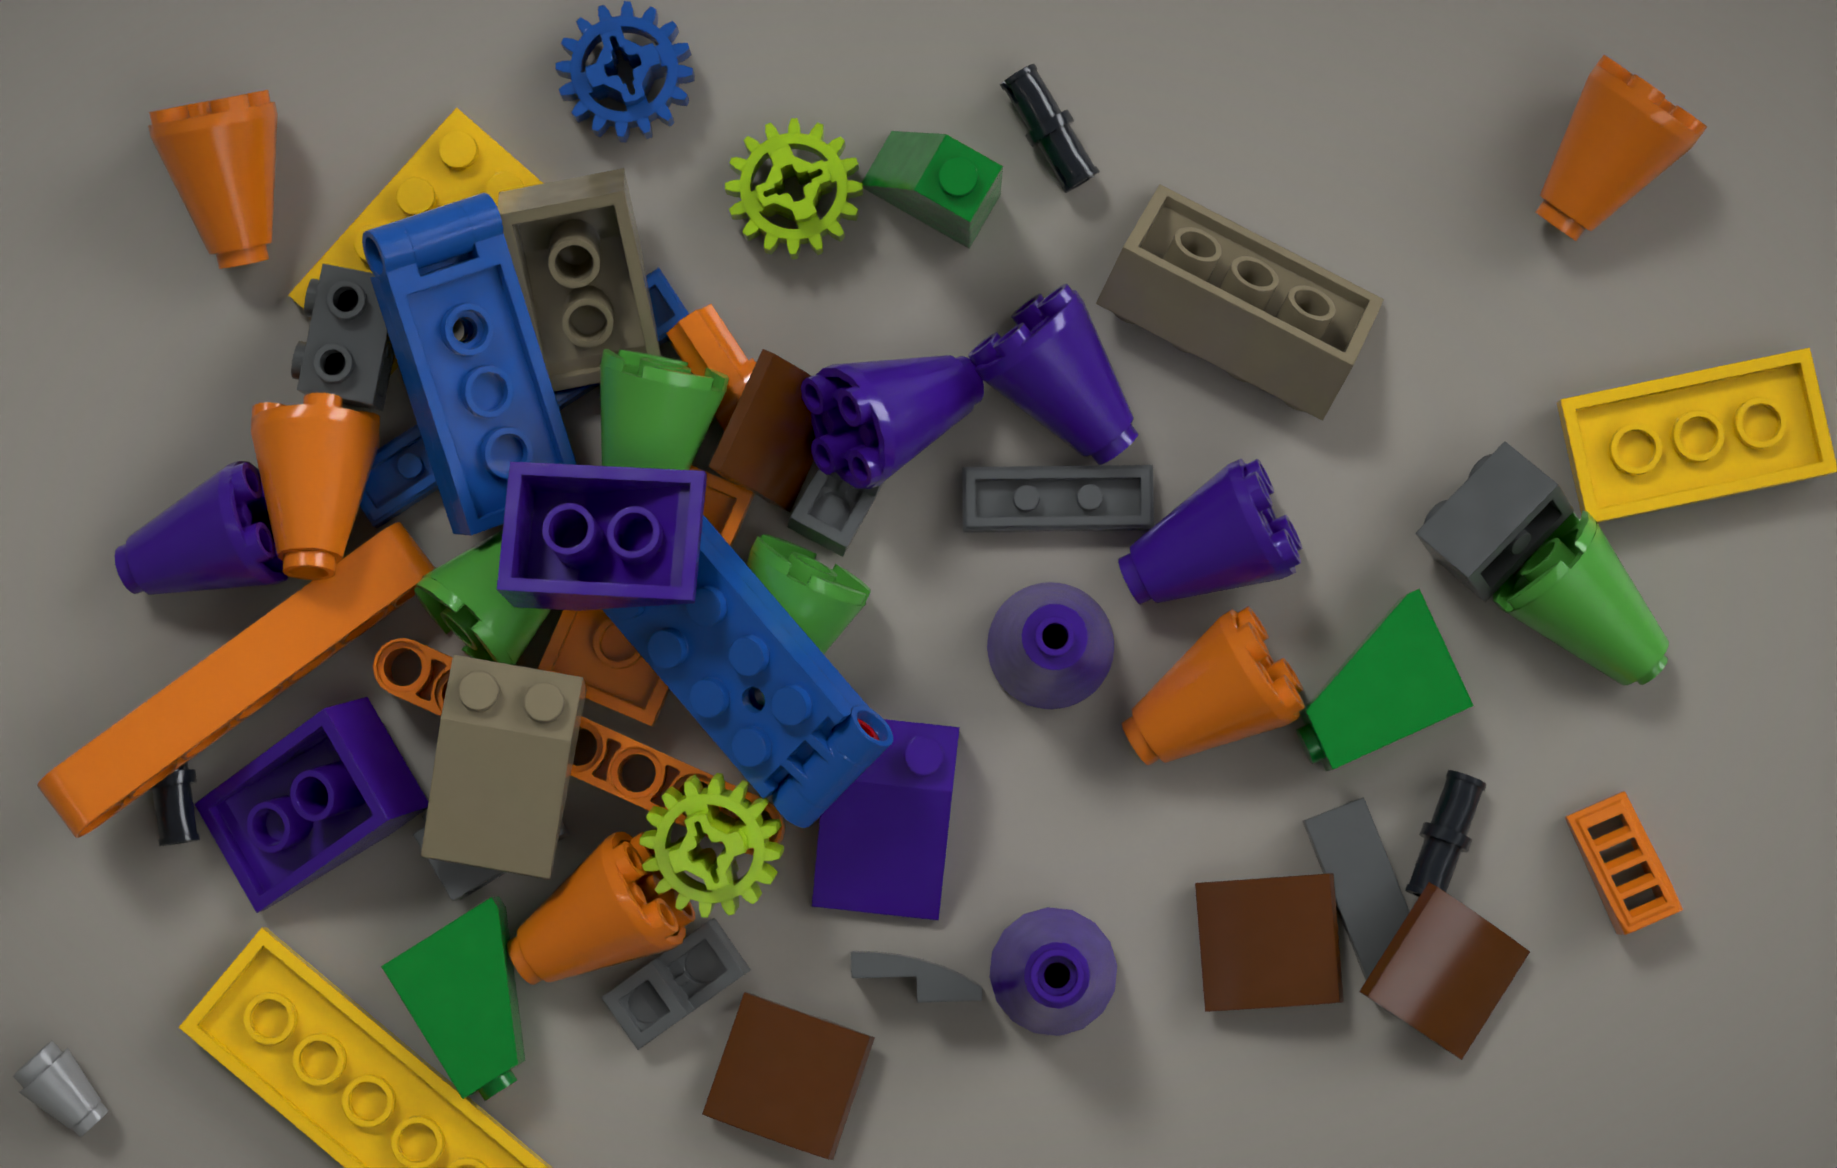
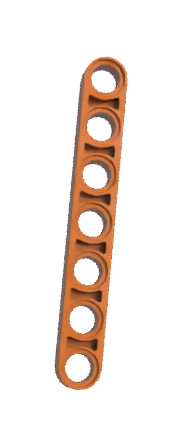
[37,522,436,838]
[373,638,786,855]

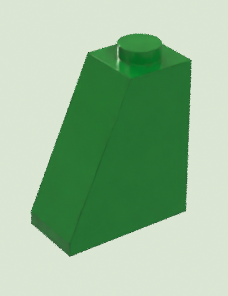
[861,131,1003,249]
[1296,588,1474,771]
[381,896,526,1101]

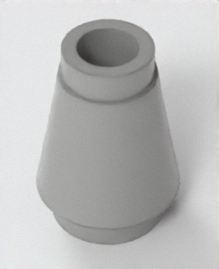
[13,1041,109,1137]

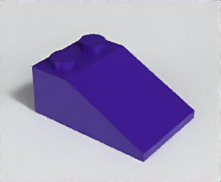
[497,461,707,611]
[194,697,428,913]
[812,719,960,921]

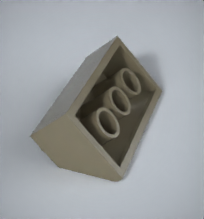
[1096,184,1384,421]

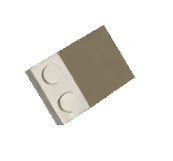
[497,168,661,392]
[421,655,587,880]

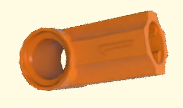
[666,304,756,431]

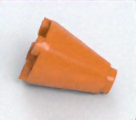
[1535,55,1707,241]
[148,90,278,269]
[251,392,381,580]
[1121,606,1305,766]
[507,832,696,985]

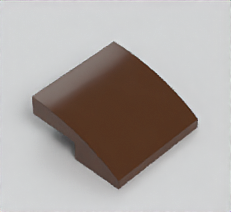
[708,349,816,512]
[1195,873,1344,1012]
[1359,882,1530,1060]
[702,992,875,1160]

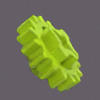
[725,118,863,259]
[639,773,784,918]

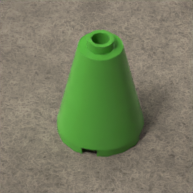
[600,349,729,470]
[1493,511,1669,686]
[414,529,551,665]
[747,534,871,699]

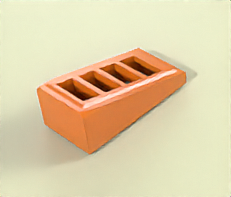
[1565,791,1683,935]

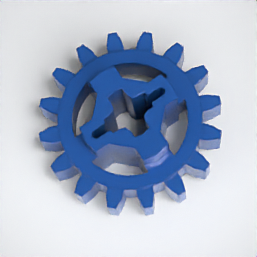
[555,1,695,143]

